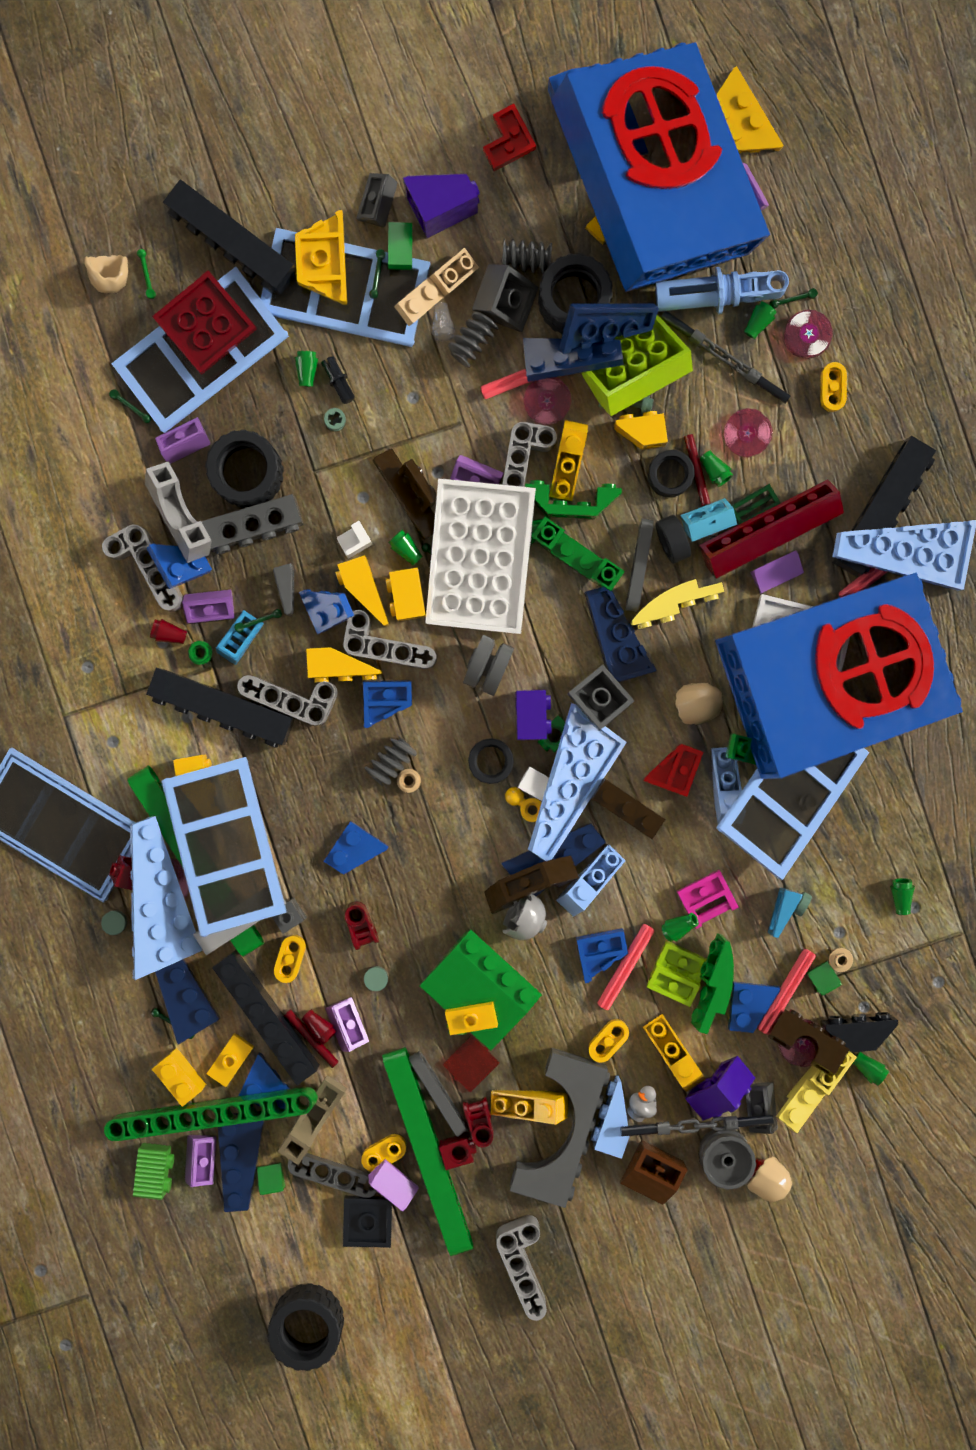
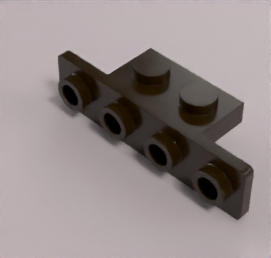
[372,449,437,540]

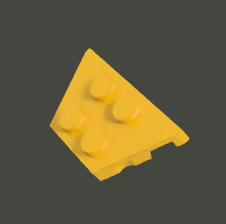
[717,66,784,154]
[295,210,347,305]

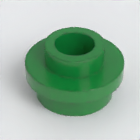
[188,641,213,665]

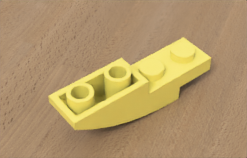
[630,579,724,630]
[776,1051,857,1133]

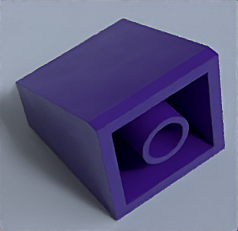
[403,174,480,238]

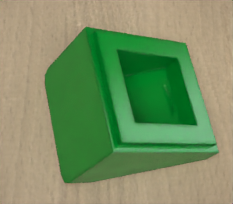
[806,961,842,996]
[257,1162,285,1195]

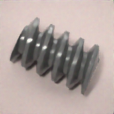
[502,238,552,274]
[448,312,498,368]
[364,734,417,786]

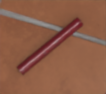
[684,434,711,506]
[284,1009,339,1068]

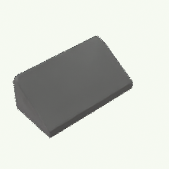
[356,173,397,227]
[746,1082,778,1134]

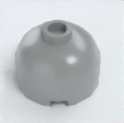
[502,894,547,940]

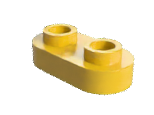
[820,362,847,412]
[274,935,306,983]
[588,1019,629,1063]
[361,1134,407,1172]

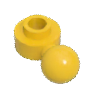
[505,787,542,822]

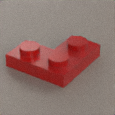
[483,103,536,172]

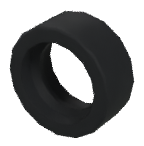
[647,450,694,498]
[655,515,691,564]
[468,738,514,784]

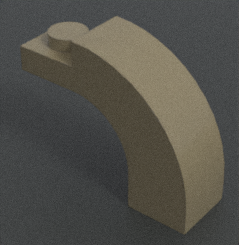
[278,1075,347,1165]

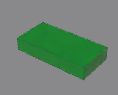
[388,222,412,270]

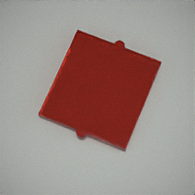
[443,1035,500,1093]

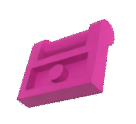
[676,869,739,929]

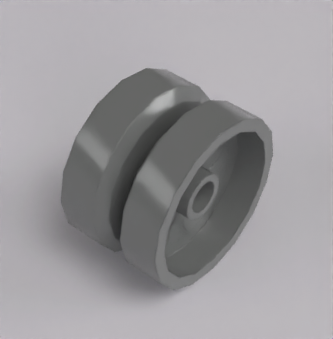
[463,635,514,696]
[698,1130,756,1190]

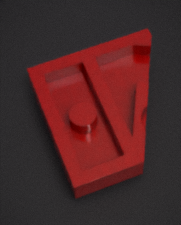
[643,744,704,797]

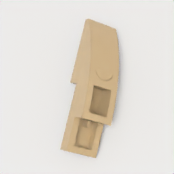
[394,248,479,326]

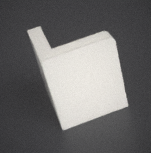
[337,521,373,559]
[517,766,549,801]

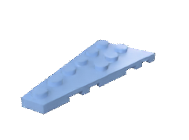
[832,520,976,591]
[528,703,627,861]
[130,816,203,980]

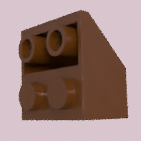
[620,1140,688,1205]

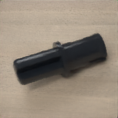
[321,356,355,404]

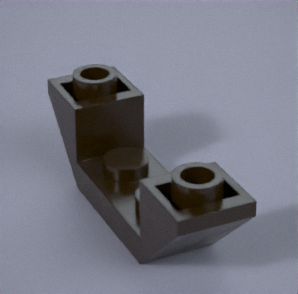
[484,856,580,914]

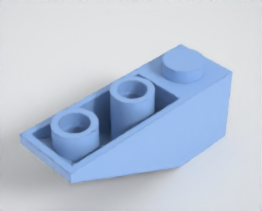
[711,747,745,824]
[556,844,626,917]
[591,1075,630,1159]

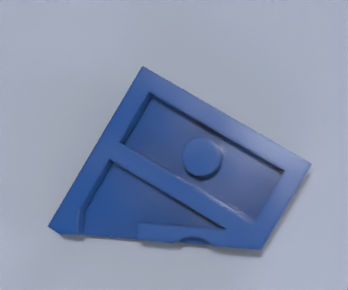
[146,544,212,589]
[299,589,354,634]
[363,681,412,728]
[324,821,389,875]
[576,928,628,983]
[728,981,780,1033]
[239,1053,290,1109]

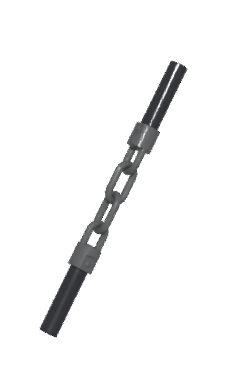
[661,311,790,404]
[620,1115,774,1136]

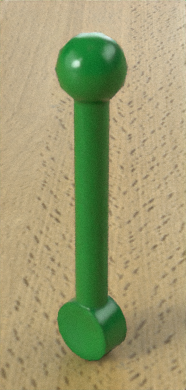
[137,249,156,299]

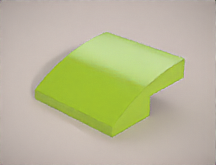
[646,940,707,1007]

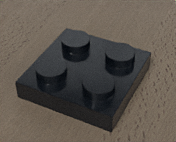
[343,1196,392,1248]

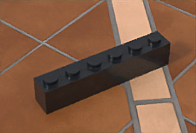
[163,179,297,295]
[832,436,936,577]
[146,667,295,748]
[212,950,320,1085]

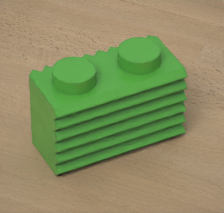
[133,1143,174,1200]

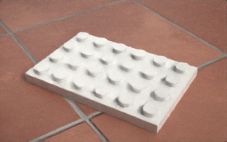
[425,479,536,634]

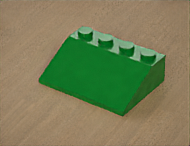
[419,930,542,1051]

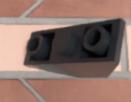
[820,1012,898,1052]

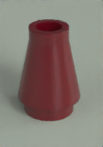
[150,619,187,644]
[301,1009,337,1045]

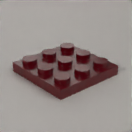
[152,270,257,375]

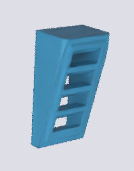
[216,610,264,665]
[768,888,803,938]

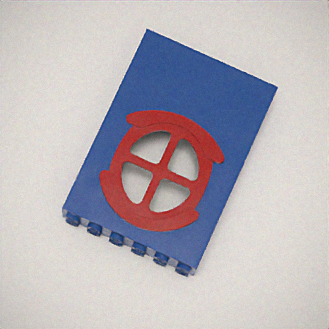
[551,42,770,292]
[715,572,963,779]

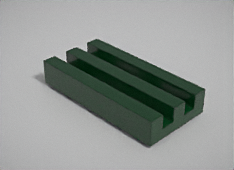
[731,483,781,526]

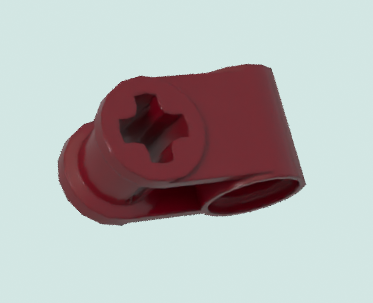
[344,901,379,950]
[463,1097,494,1147]

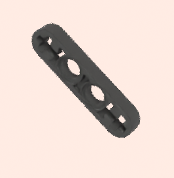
[625,518,654,612]
[409,1051,468,1137]
[288,1153,377,1198]

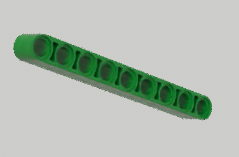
[127,765,264,957]
[382,1047,474,1257]
[104,1087,318,1141]

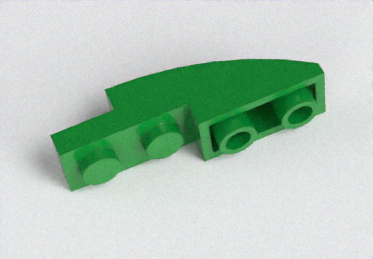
[691,933,734,1034]

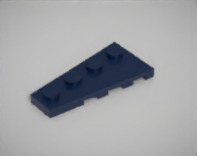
[559,303,659,354]
[523,338,624,382]
[584,587,657,682]
[501,823,606,896]
[155,959,220,1045]
[218,1111,264,1212]

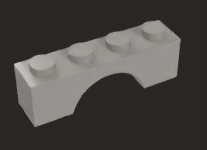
[145,462,212,563]

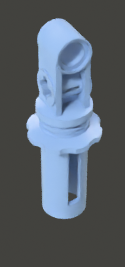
[655,267,789,314]

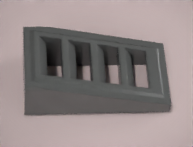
[273,563,294,616]

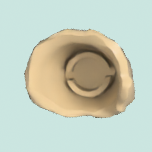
[85,255,128,293]
[675,683,723,725]
[747,1155,792,1203]

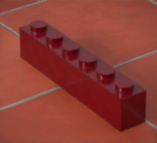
[699,479,844,579]

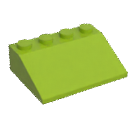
[581,314,693,416]

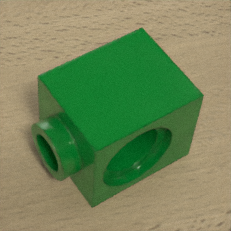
[538,715,565,753]

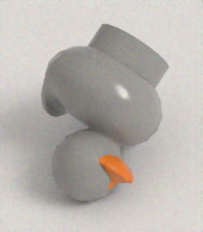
[627,1086,657,1122]

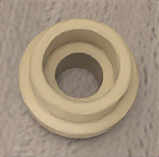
[397,769,421,793]
[829,948,853,972]

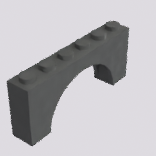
[510,1047,610,1208]

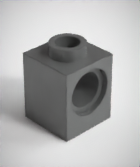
[272,898,307,934]

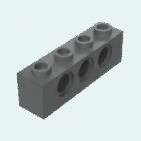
[201,494,304,554]

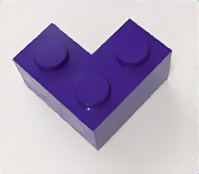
[515,690,551,740]
[685,1056,755,1121]

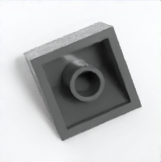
[472,264,539,332]
[568,665,634,731]

